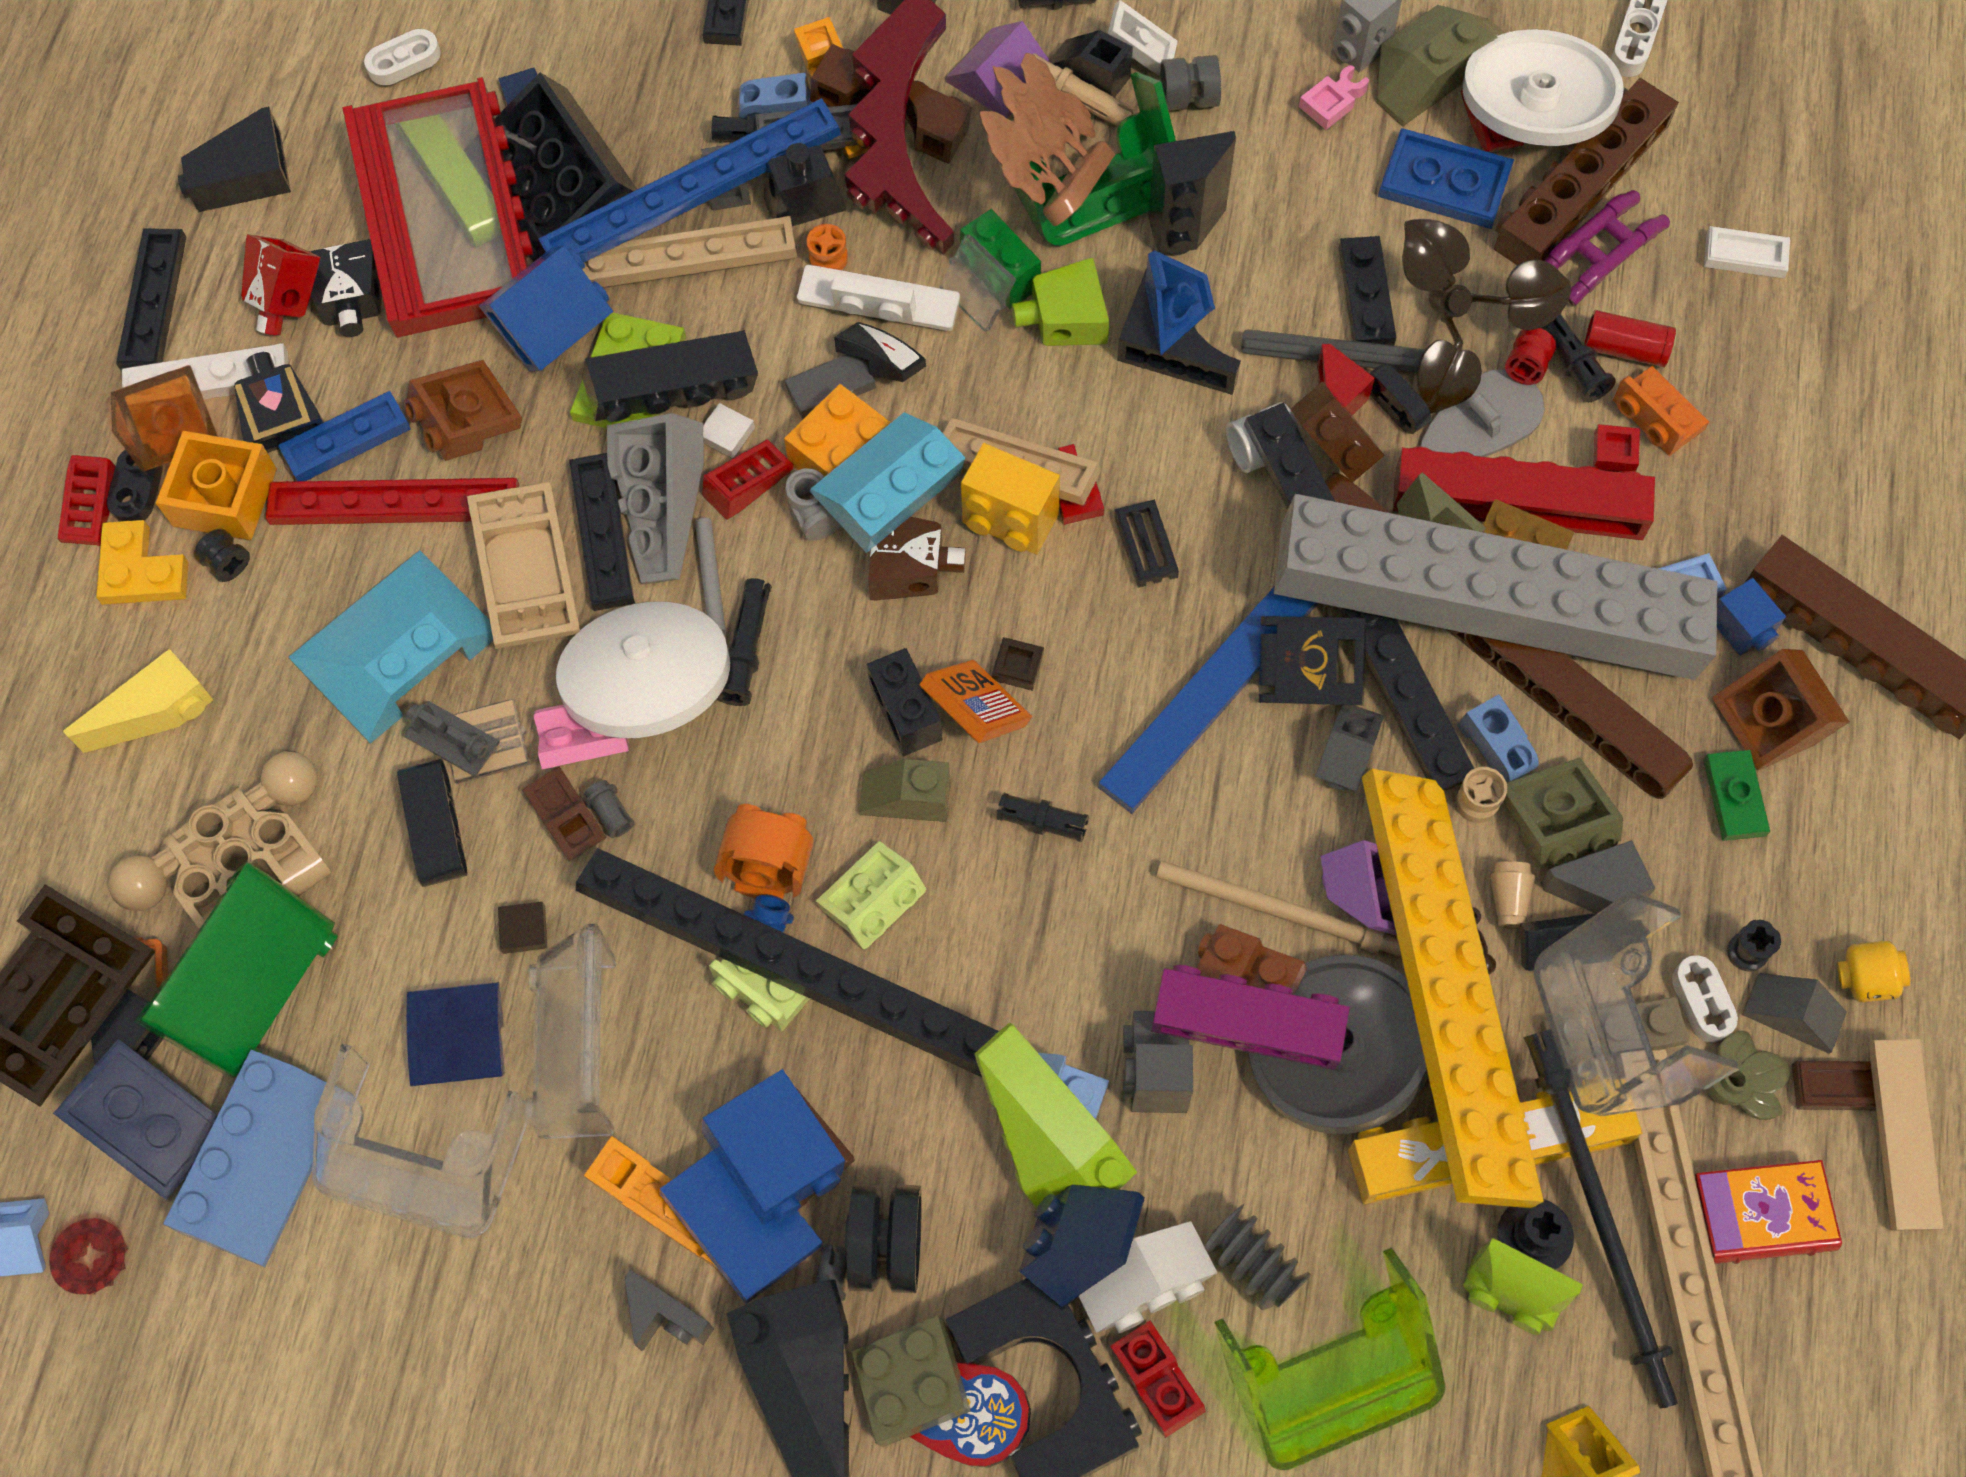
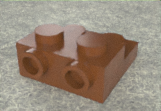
[404,360,522,461]
[1197,924,1307,995]

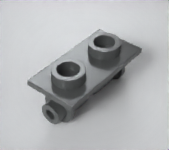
[404,701,500,777]

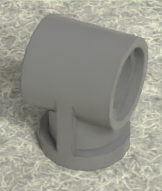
[785,468,841,541]

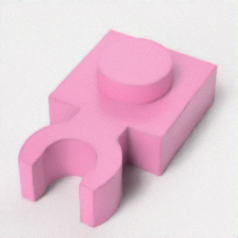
[1299,65,1369,130]

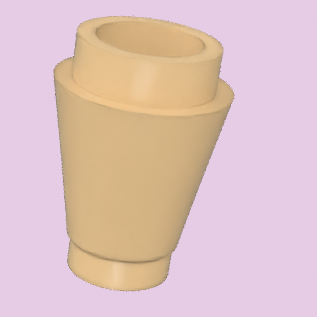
[1490,861,1535,928]

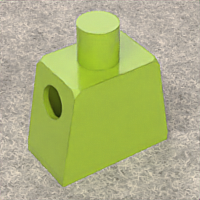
[1012,258,1109,346]

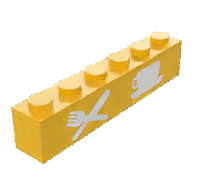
[1348,1077,1643,1205]

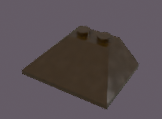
[0,884,156,1107]

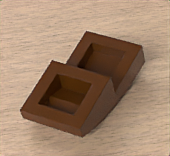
[522,766,607,862]

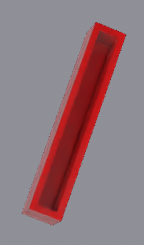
[1392,447,1655,541]

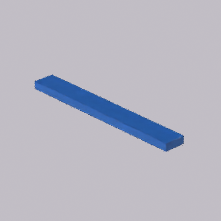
[538,98,841,262]
[1098,586,1318,814]

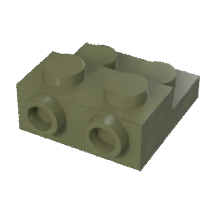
[1503,757,1623,869]

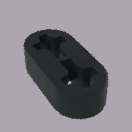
[1369,363,1431,434]

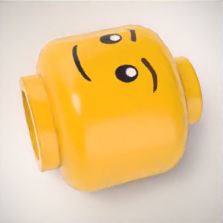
[1837,941,1910,1003]

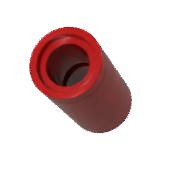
[1584,310,1676,368]

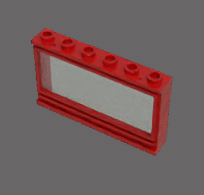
[342,77,533,338]

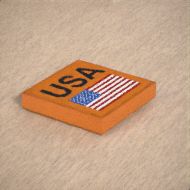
[919,659,1033,743]

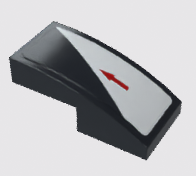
[834,322,926,382]

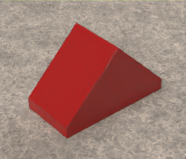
[1317,344,1375,415]

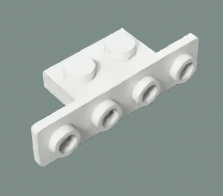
[797,265,960,331]

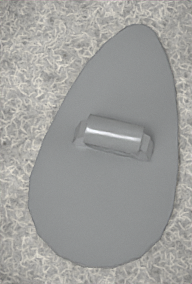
[1421,369,1545,457]

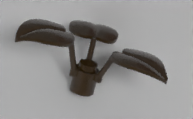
[1402,219,1572,414]

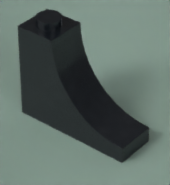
[1117,268,1241,395]

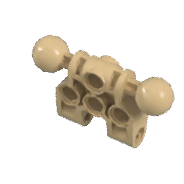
[108,751,332,929]

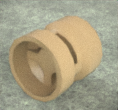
[1455,767,1507,823]

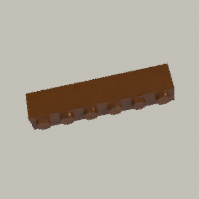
[1745,535,1966,740]

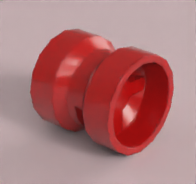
[1505,328,1556,385]

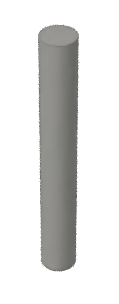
[695,518,726,635]

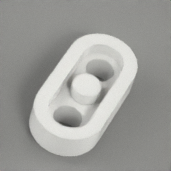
[364,29,441,85]

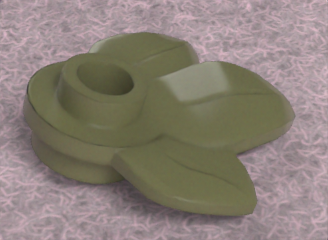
[1706,1031,1790,1120]

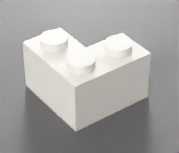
[1079,1221,1217,1333]

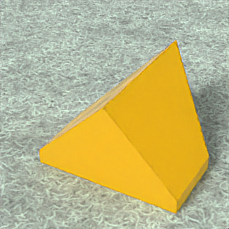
[1541,1405,1640,1477]

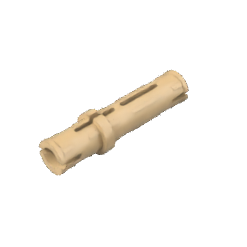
[1023,53,1136,127]

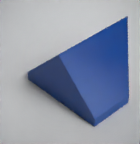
[1145,250,1215,355]

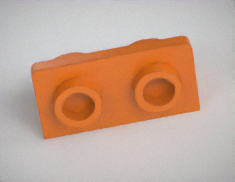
[1613,366,1709,456]

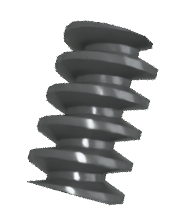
[1205,1204,1312,1311]

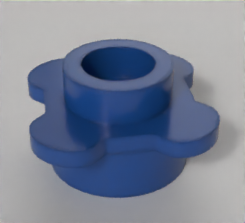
[744,895,794,932]

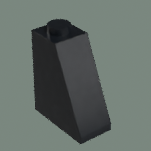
[178,106,291,212]

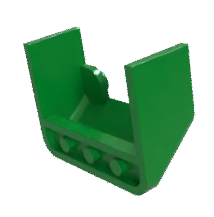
[1014,72,1176,246]

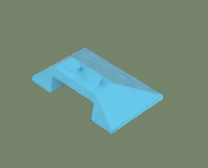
[289,550,493,744]

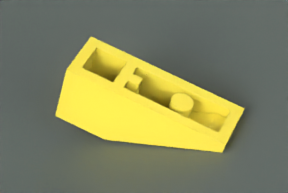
[63,649,213,753]

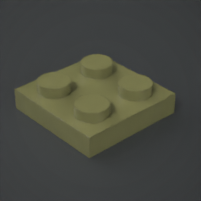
[851,1315,971,1447]

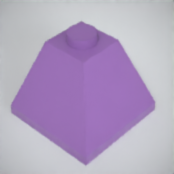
[1321,840,1397,935]

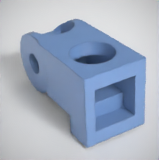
[739,73,813,118]
[1457,694,1539,783]

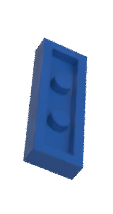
[278,391,411,481]

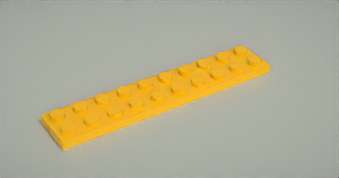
[1362,768,1544,1208]

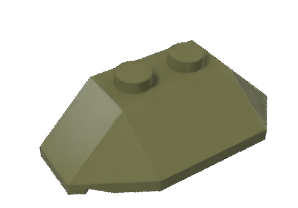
[1376,5,1504,127]

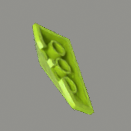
[974,1023,1137,1209]

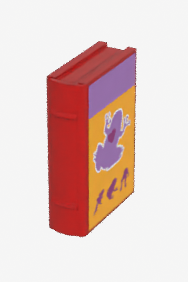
[1695,1160,1842,1264]

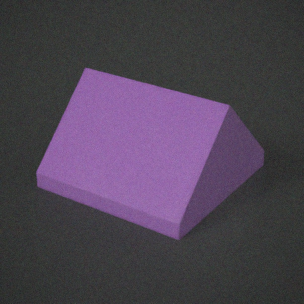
[946,21,1049,118]

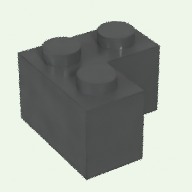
[1123,1011,1193,1113]

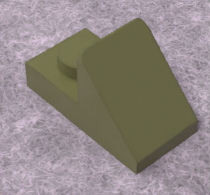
[1397,473,1486,532]

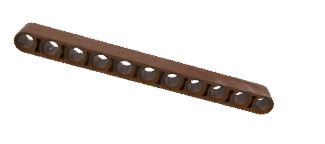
[1325,473,1693,799]

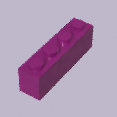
[1151,965,1350,1070]

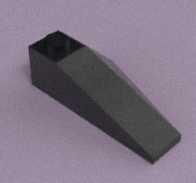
[726,1280,849,1477]

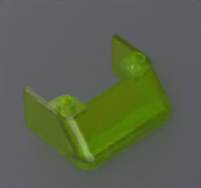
[1214,1247,1446,1470]

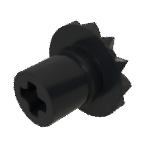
[1497,1199,1574,1270]

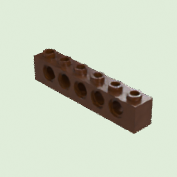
[1494,78,1679,265]

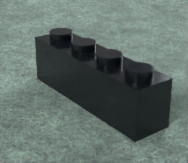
[582,330,758,422]

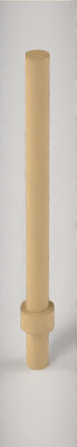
[1156,861,1402,958]

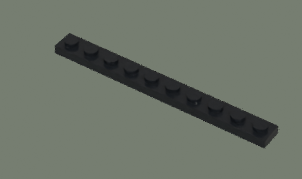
[1244,402,1475,791]
[575,848,999,1077]

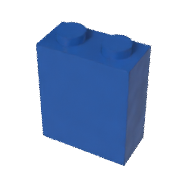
[479,245,614,371]
[702,1069,845,1225]

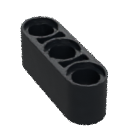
[397,759,468,887]

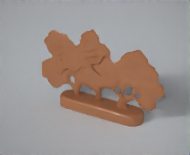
[980,53,1115,226]

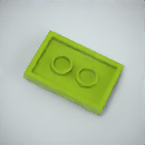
[570,312,686,428]

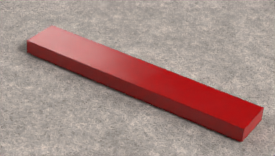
[266,478,520,525]

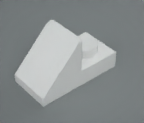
[1108,0,1178,77]

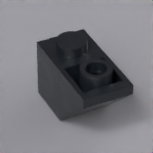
[1049,30,1133,98]

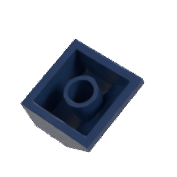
[1019,1184,1145,1307]

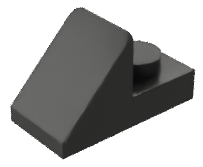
[625,1270,714,1351]

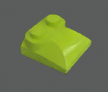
[1463,1238,1583,1335]

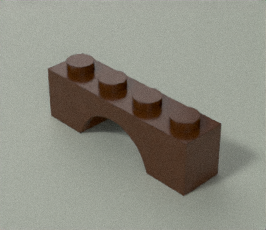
[810,44,972,164]

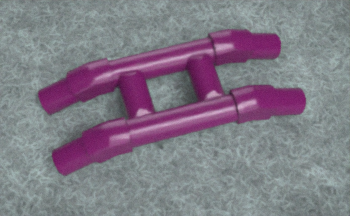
[1544,190,1670,306]

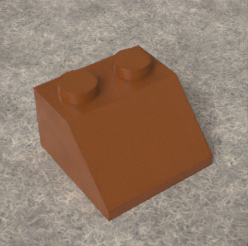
[1712,649,1850,770]

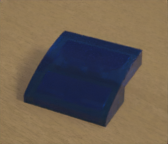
[406,982,505,1086]

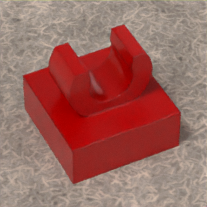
[1593,424,1640,473]

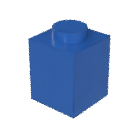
[1717,578,1786,656]

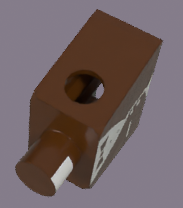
[868,517,966,601]

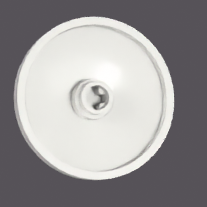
[1463,29,1624,146]
[556,602,730,738]

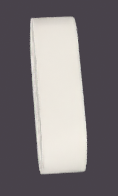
[1672,955,1738,1043]

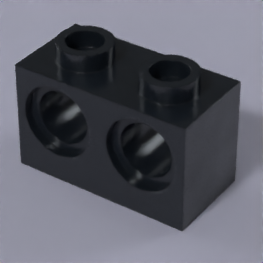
[867,648,943,757]

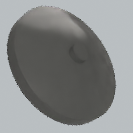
[1248,955,1429,1134]

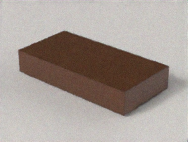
[1792,1061,1876,1111]

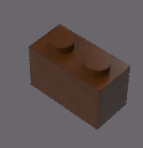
[1291,381,1385,482]

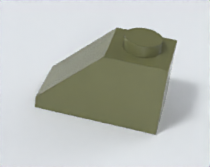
[859,759,950,822]

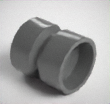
[1160,55,1221,111]

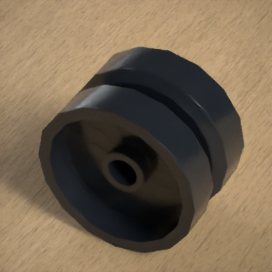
[845,1183,922,1293]

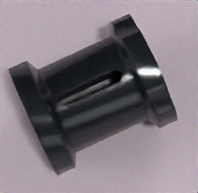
[1727,919,1781,972]

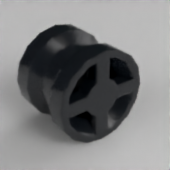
[194,528,250,582]

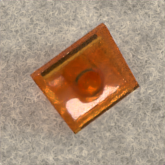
[110,365,218,471]

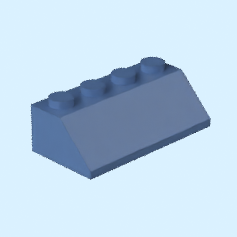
[163,1050,349,1267]

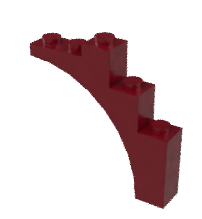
[845,0,954,255]

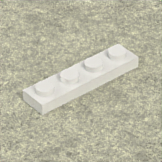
[122,343,289,411]

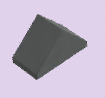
[1742,973,1847,1054]

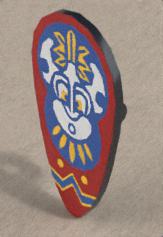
[909,1363,1031,1468]

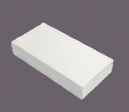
[1704,226,1790,279]

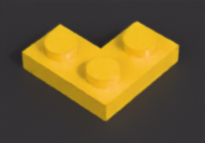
[96,520,189,605]

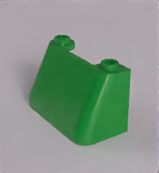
[134,861,338,1079]

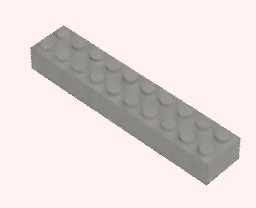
[1274,494,1717,680]

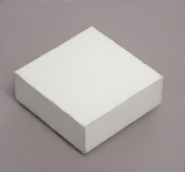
[703,403,755,459]

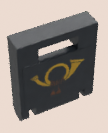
[1259,616,1366,706]

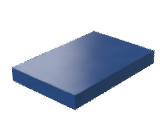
[1378,128,1514,229]
[659,1150,823,1304]

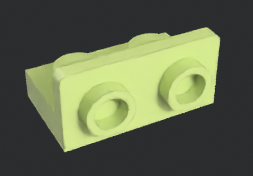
[816,841,926,950]
[709,959,810,1032]

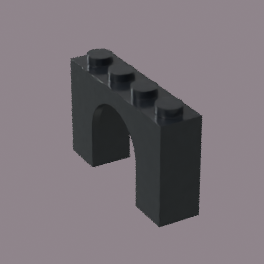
[946,1278,1142,1477]

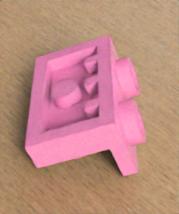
[534,705,629,769]

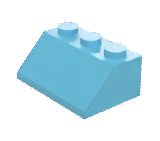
[810,412,966,553]

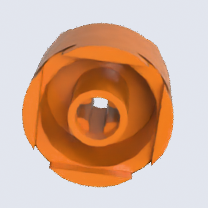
[714,804,814,899]

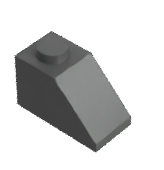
[1315,705,1384,791]
[1541,840,1655,916]

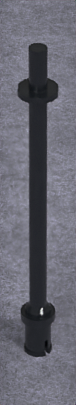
[1523,1028,1678,1409]

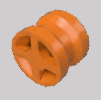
[807,224,848,270]

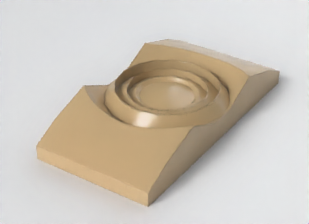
[467,482,580,649]

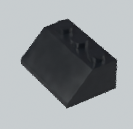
[1148,131,1236,255]

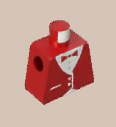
[241,234,320,335]

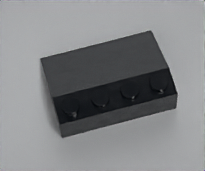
[464,72,637,262]

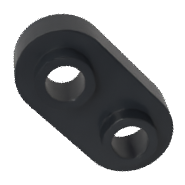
[107,445,163,522]

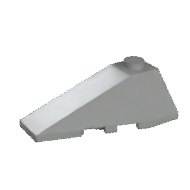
[607,413,704,584]

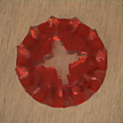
[49,1218,129,1295]

